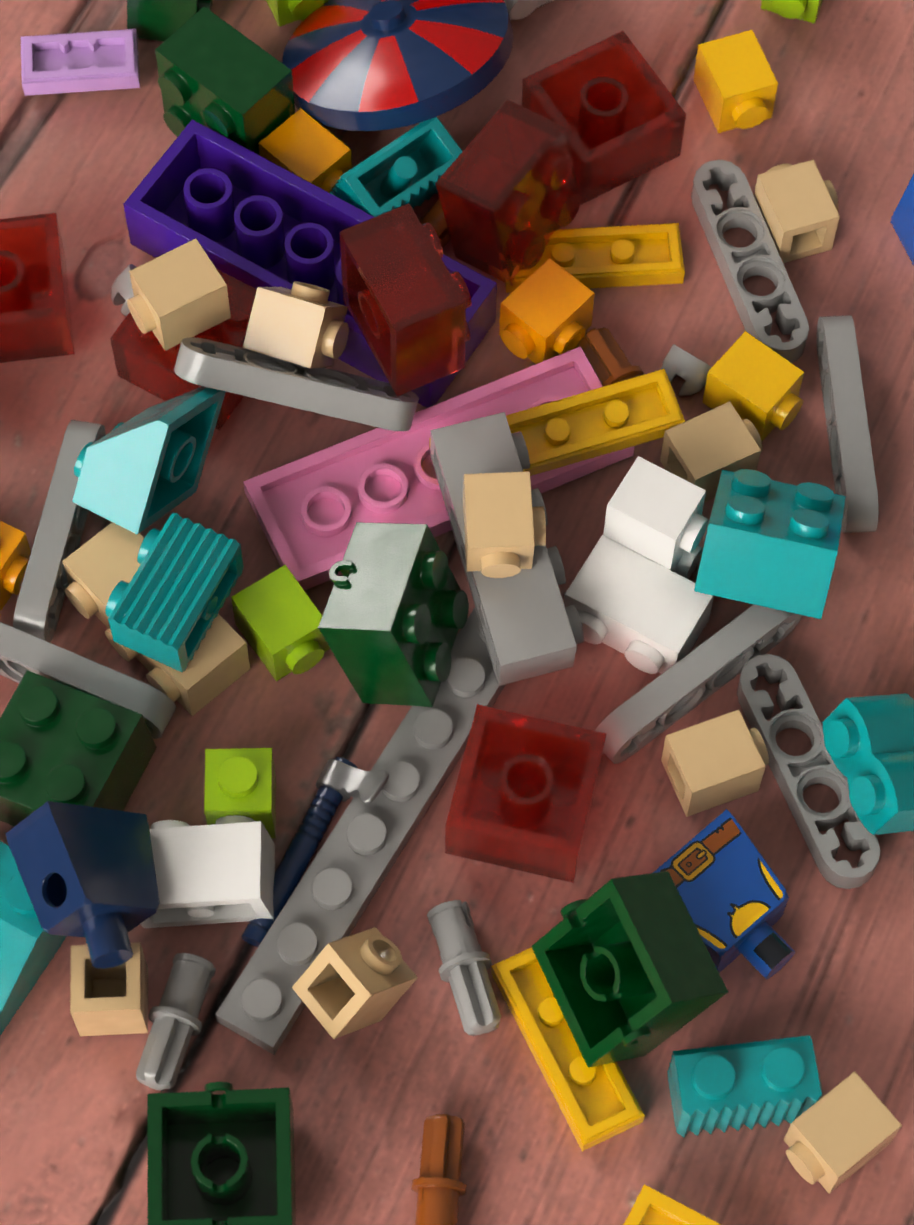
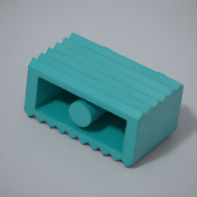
[330,117,466,225]
[105,513,244,673]
[667,1035,822,1138]

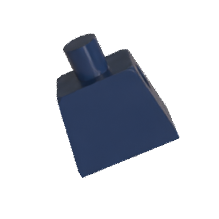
[5,801,160,969]

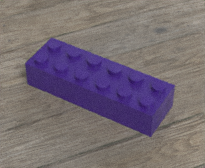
[123,119,497,408]

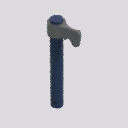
[241,757,389,947]

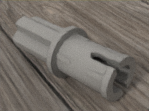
[427,900,501,1036]
[136,953,216,1091]

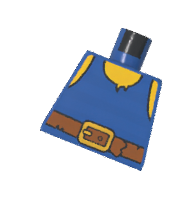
[653,809,795,980]

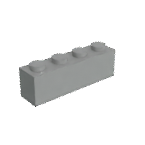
[430,412,584,686]

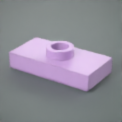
[21,29,140,96]

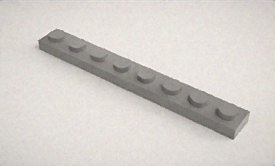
[215,608,506,1055]

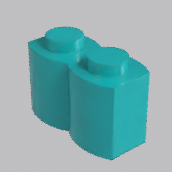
[822,693,914,835]

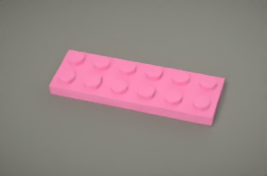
[243,346,635,591]

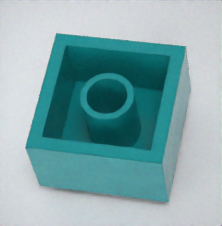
[694,469,846,619]

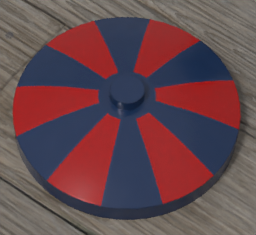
[282,0,514,131]

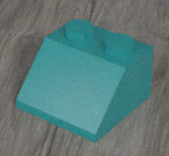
[72,386,226,535]

